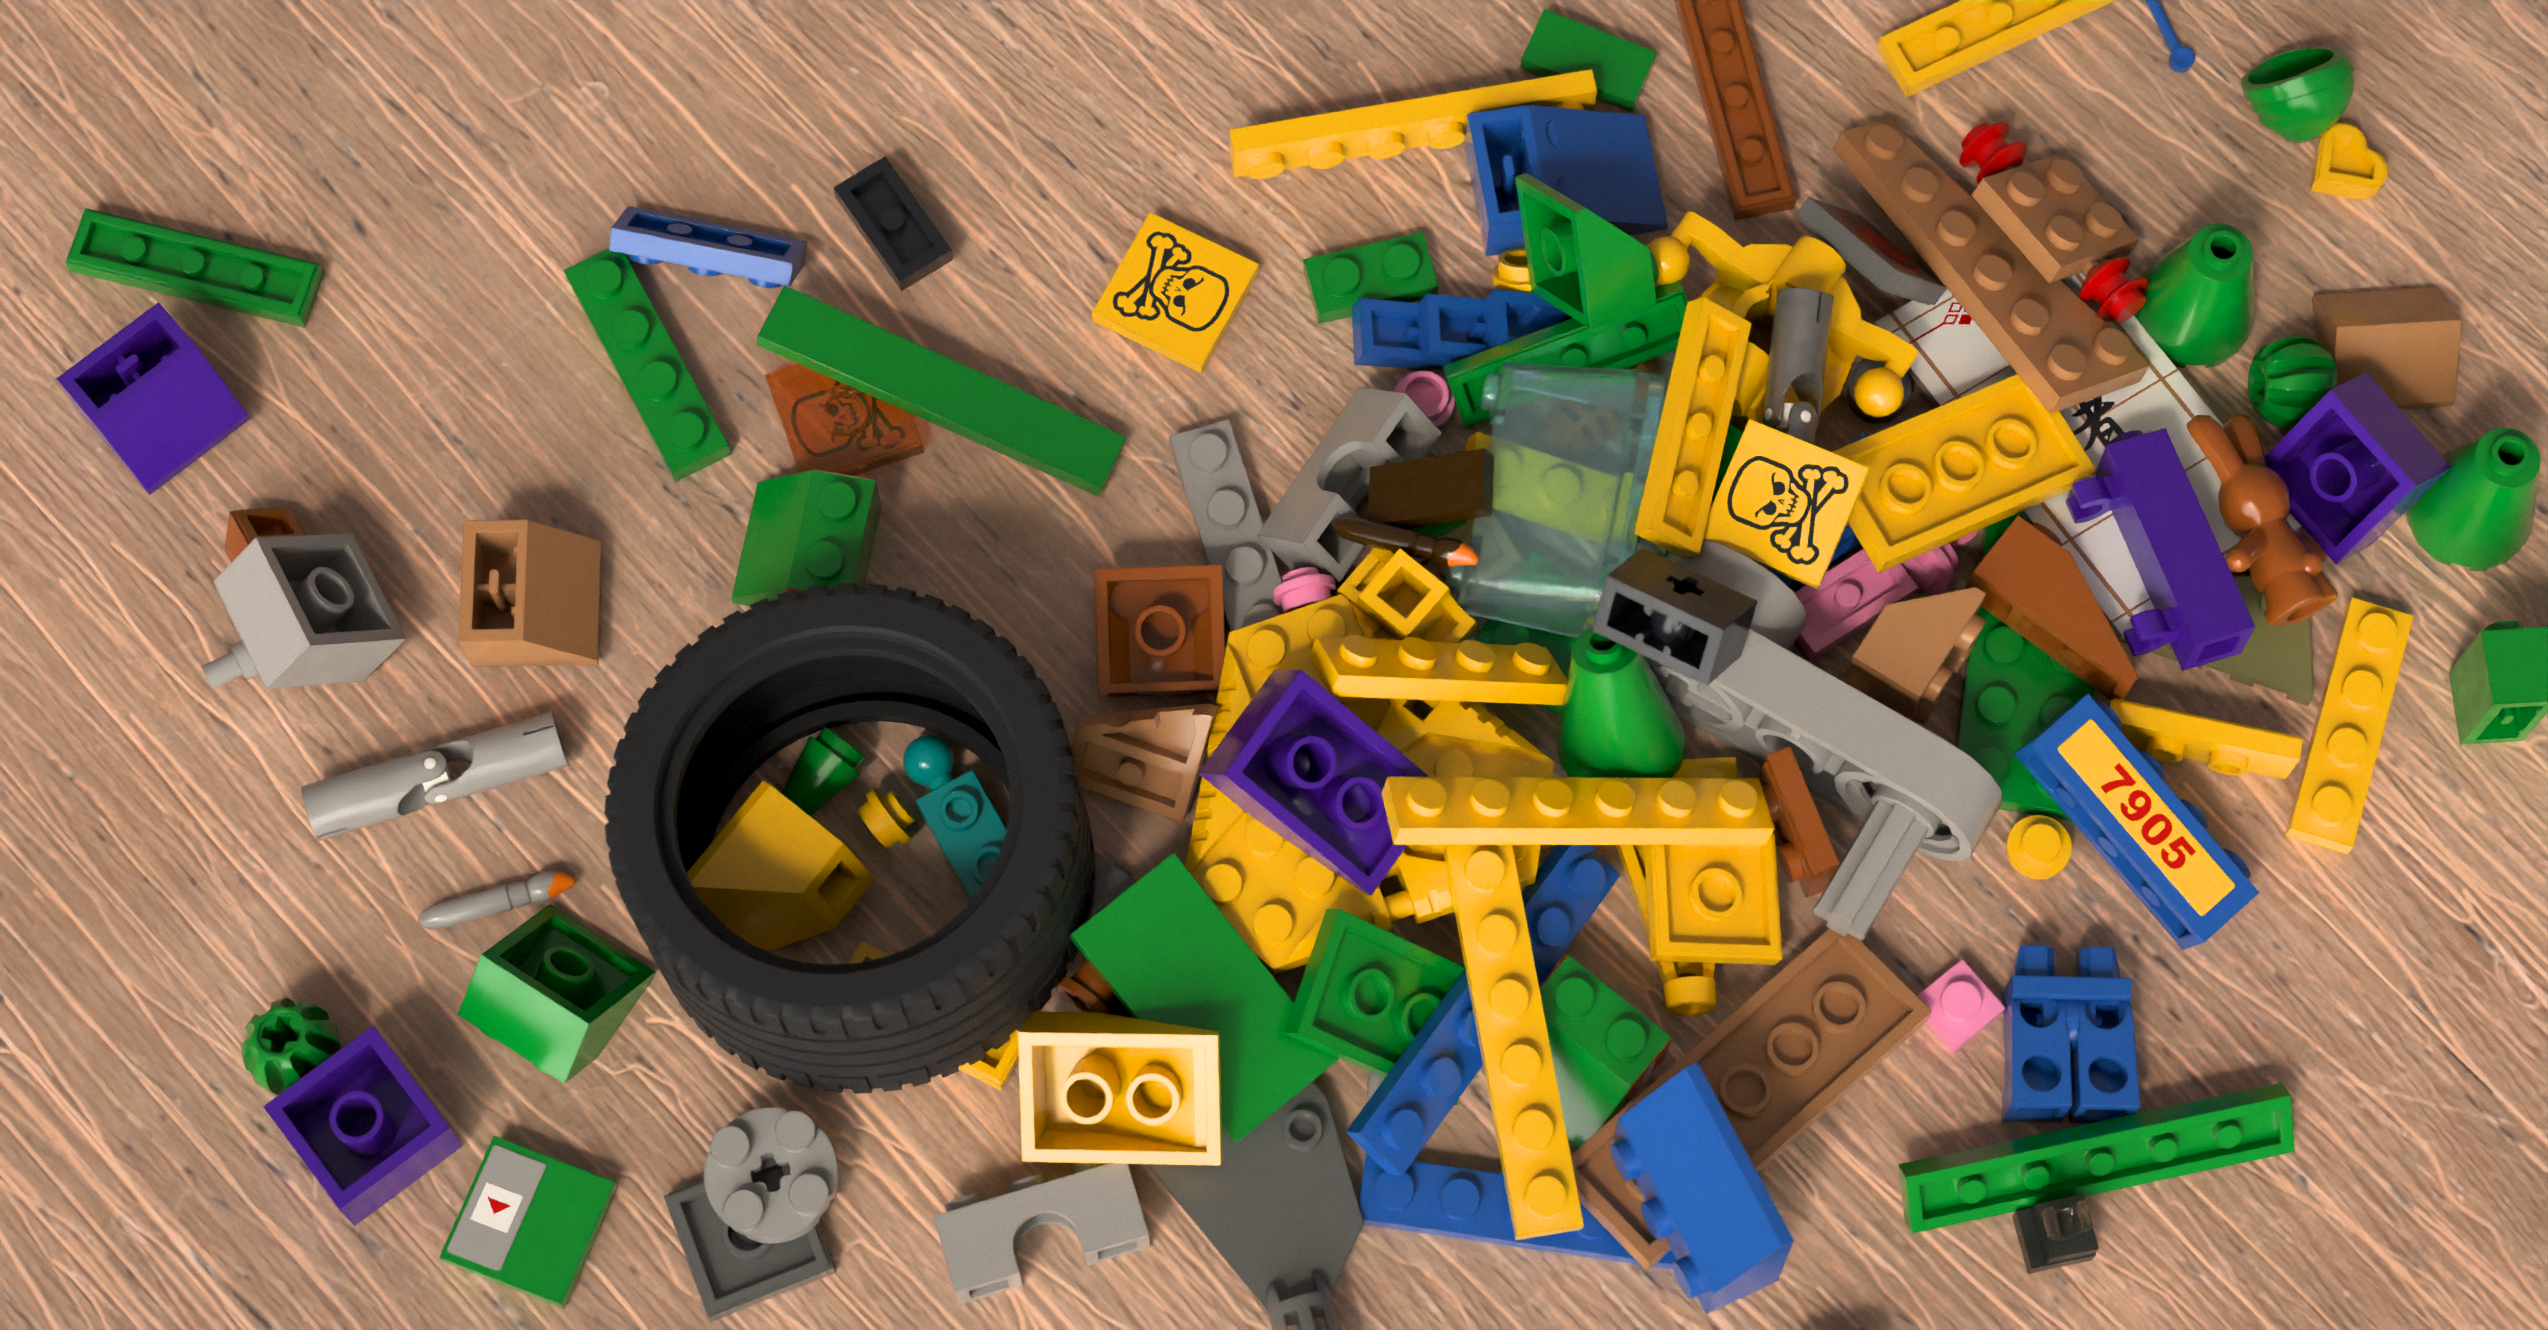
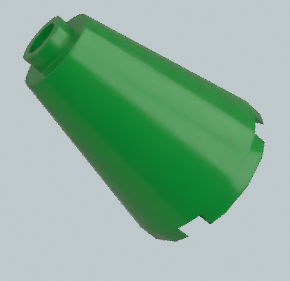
[2134,223,2255,368]
[2407,428,2540,571]
[1557,628,1686,778]

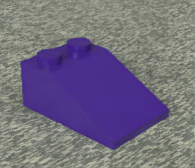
[1198,669,1430,895]

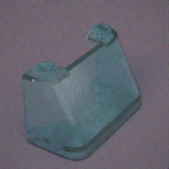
[1445,362,1665,638]

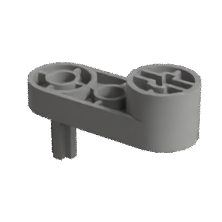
[1645,539,2002,941]

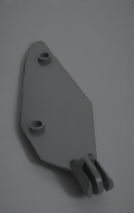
[1082,852,1363,1330]

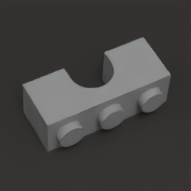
[1257,387,1442,582]
[933,1163,1150,1305]

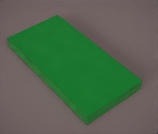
[1070,853,1339,1144]

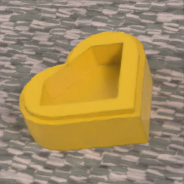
[2310,123,2388,199]

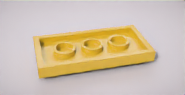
[1832,374,2097,573]

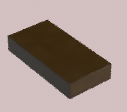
[1368,448,1494,529]

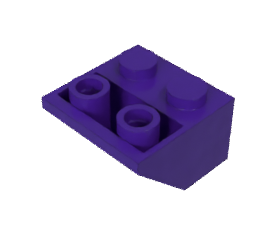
[56,302,250,495]

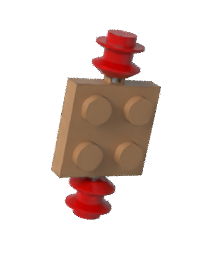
[1959,121,2148,323]

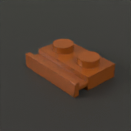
[1759,746,1839,898]

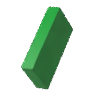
[1520,9,1657,112]

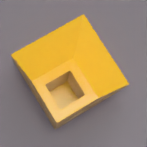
[687,781,875,952]

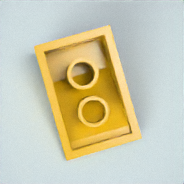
[1018,1011,1222,1166]

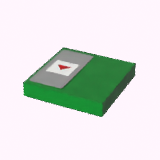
[439,1136,618,1309]

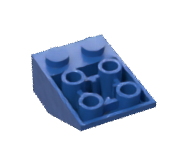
[1464,105,1668,257]

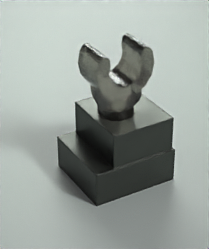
[2012,1194,2099,1274]

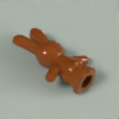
[2187,414,2338,626]

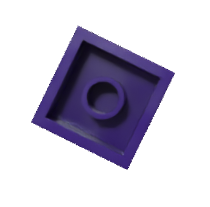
[2265,372,2452,564]
[263,1026,463,1226]

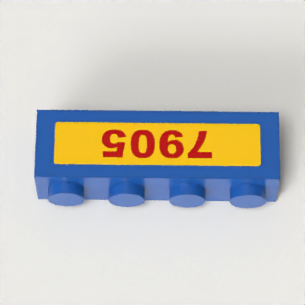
[2013,694,2260,950]

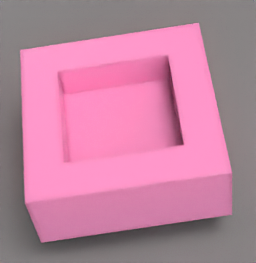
[1917,959,2006,1054]

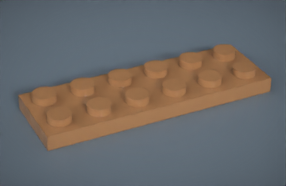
[1571,928,1932,1271]

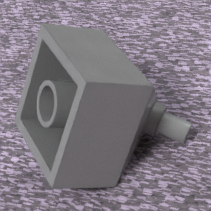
[201,533,406,689]

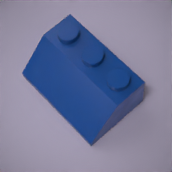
[1610,1062,1794,1314]

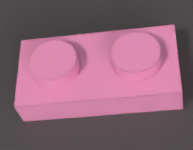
[1795,549,1918,661]

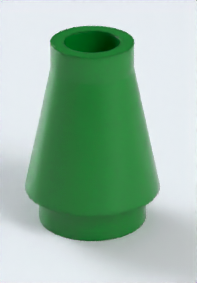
[781,727,865,817]

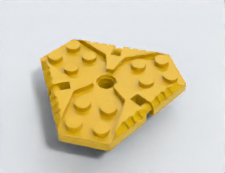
[1185,594,1555,975]

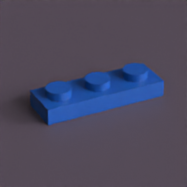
[609,206,807,288]

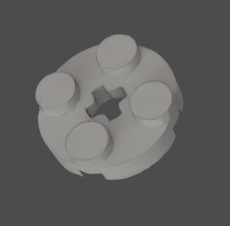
[704,1107,839,1244]

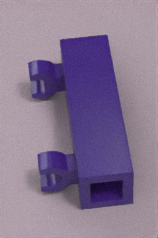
[2065,428,2255,671]

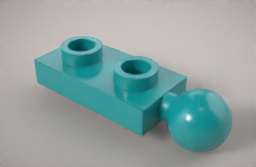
[903,735,1006,901]

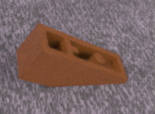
[1965,515,2138,701]

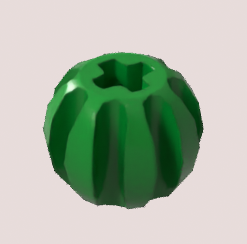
[2248,336,2338,429]
[241,998,342,1095]

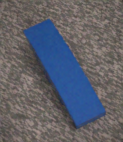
[1352,289,1572,369]

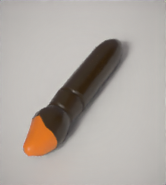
[1331,516,1479,567]

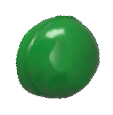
[2241,46,2355,144]

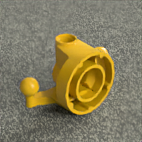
[1646,211,1919,432]

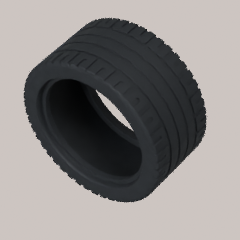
[605,583,1095,1093]

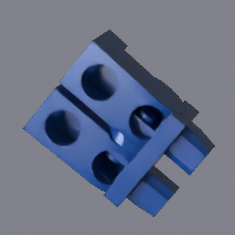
[2002,945,2140,1124]

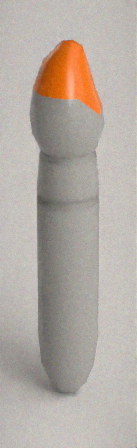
[418,871,575,929]

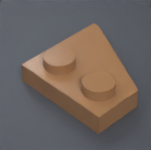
[1071,703,1219,823]

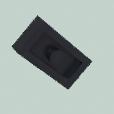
[833,156,953,291]

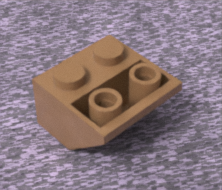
[458,520,603,667]
[1843,587,1987,725]

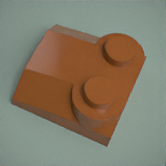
[1094,565,1225,697]

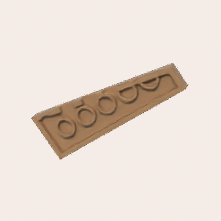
[1833,118,2150,414]

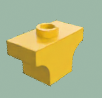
[1337,547,1477,643]

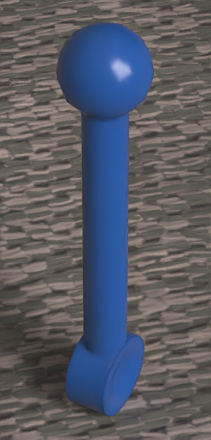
[2145,0,2195,73]

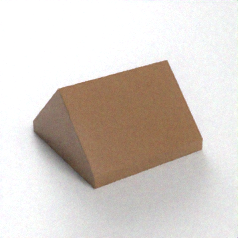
[2311,287,2461,409]

